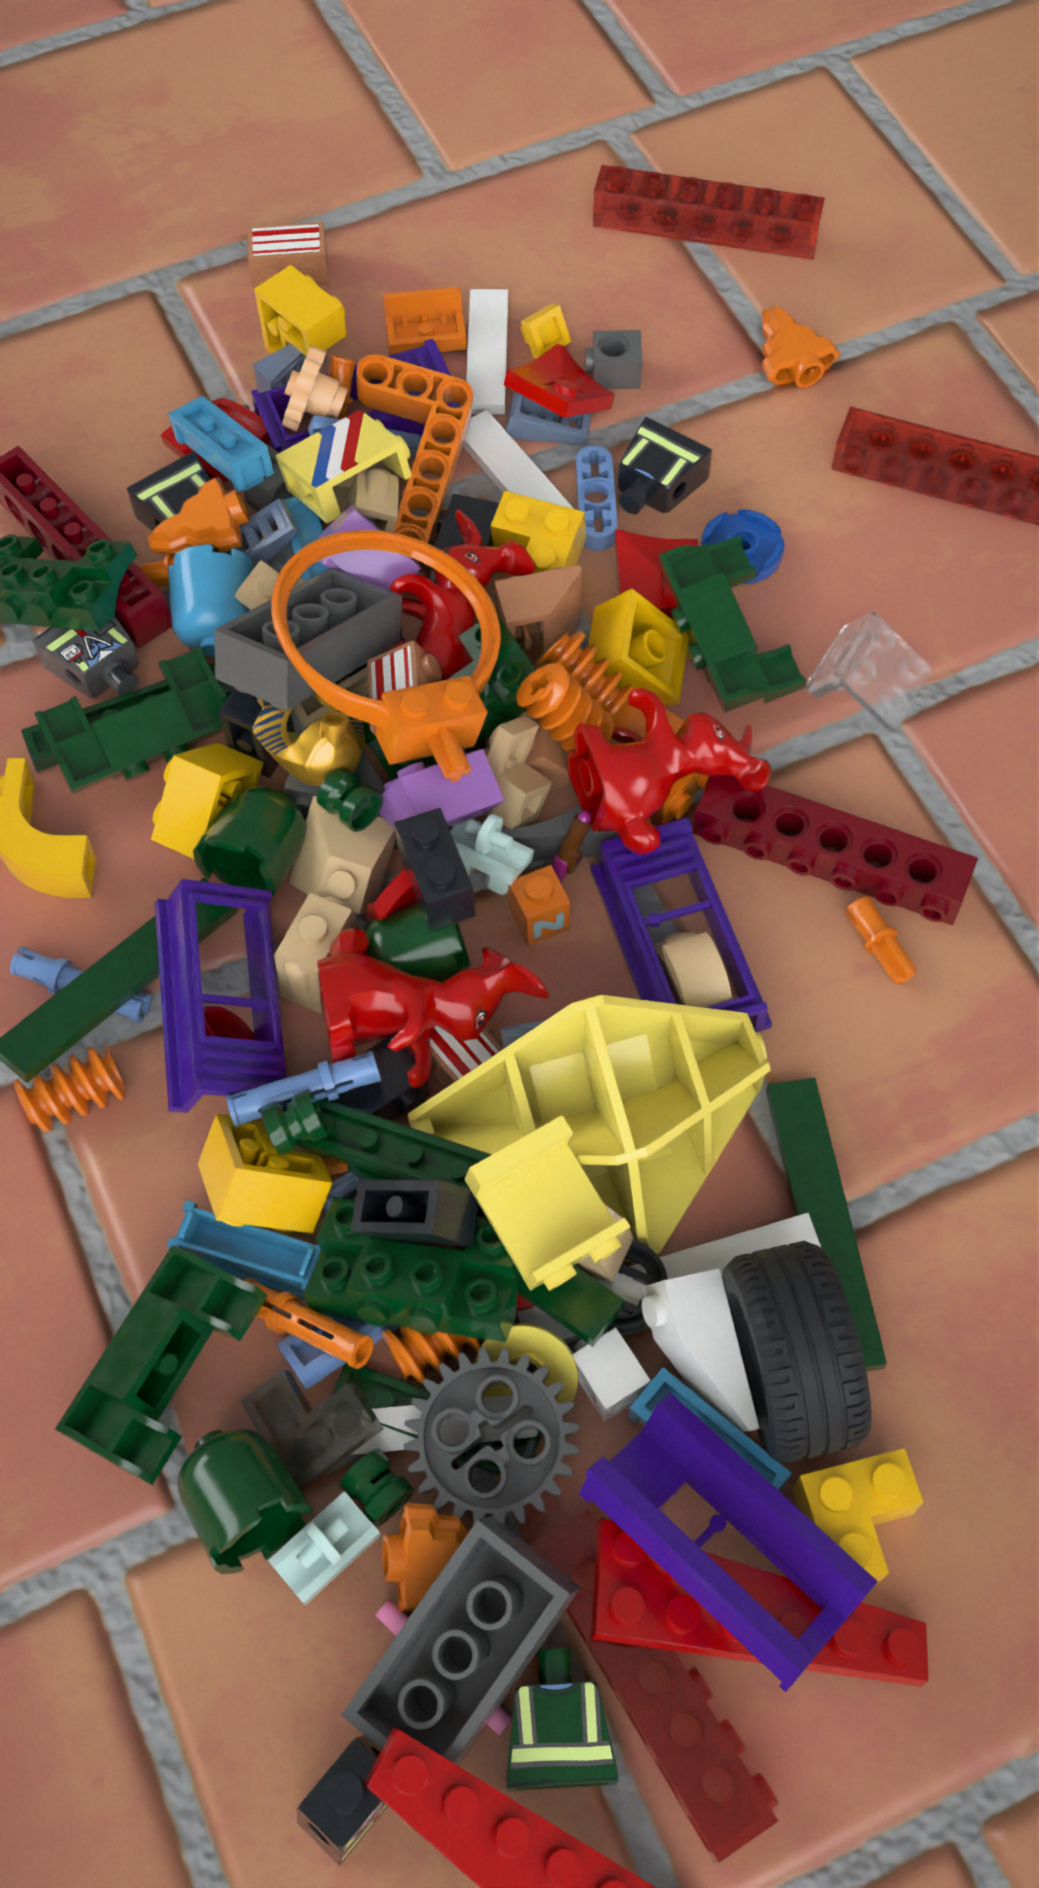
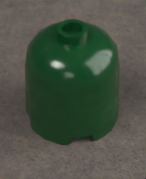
[193,786,307,896]
[364,902,471,983]
[178,1429,313,1575]

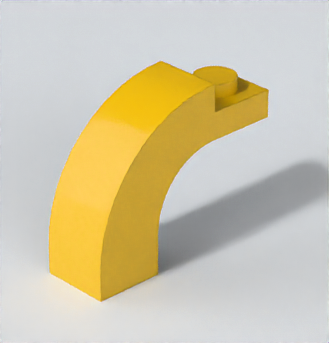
[0,758,97,898]

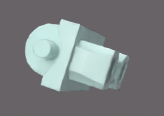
[450,814,534,895]
[268,1491,381,1605]

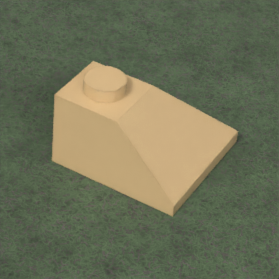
[288,796,396,914]

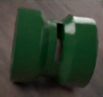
[317,768,383,832]
[261,1089,329,1156]
[339,1448,415,1527]

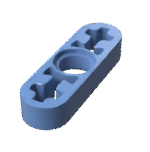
[576,446,617,551]

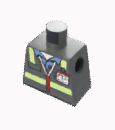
[32,616,139,698]

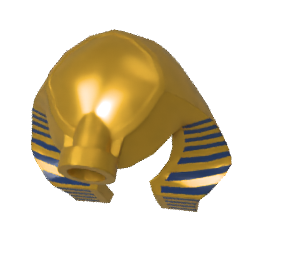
[252,693,365,786]

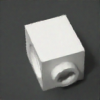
[573,1327,651,1422]

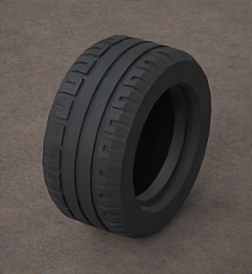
[722,1240,872,1463]

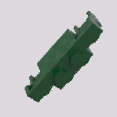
[0,534,137,631]
[659,536,806,713]
[362,612,536,781]
[34,646,228,794]
[303,1197,520,1343]
[55,1245,268,1485]

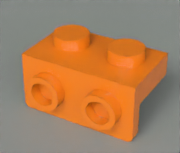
[383,287,467,355]

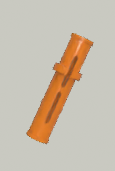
[244,1278,374,1369]

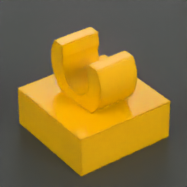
[520,304,572,359]

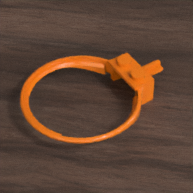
[271,530,501,782]

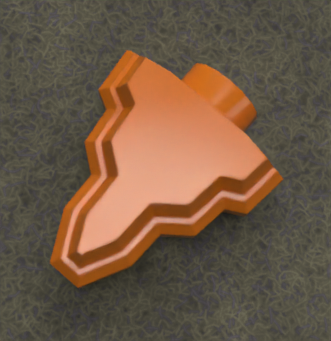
[762,305,840,388]
[147,477,250,553]
[381,1503,471,1612]

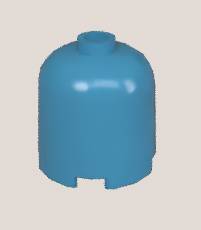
[168,544,254,657]

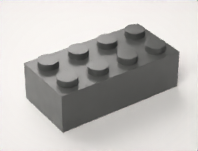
[214,567,402,711]
[341,1516,581,1765]

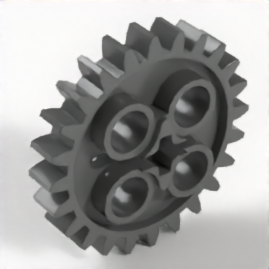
[403,1347,580,1526]

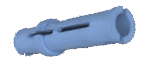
[10,946,152,1023]
[226,1050,381,1127]

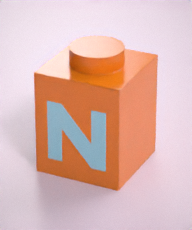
[508,865,570,946]

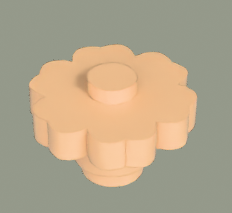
[282,345,348,432]

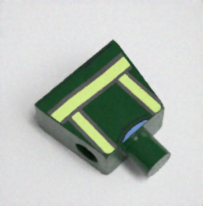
[506,1648,618,1791]

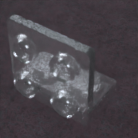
[805,611,932,731]

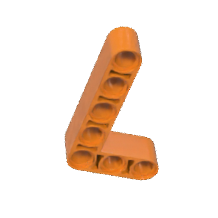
[357,354,473,572]

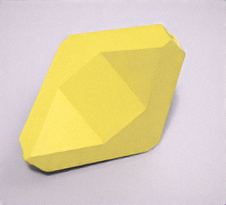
[408,995,771,1265]

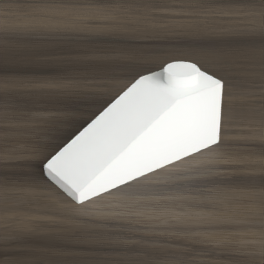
[641,1268,760,1432]

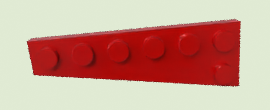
[591,1519,929,1687]
[363,1727,656,1888]

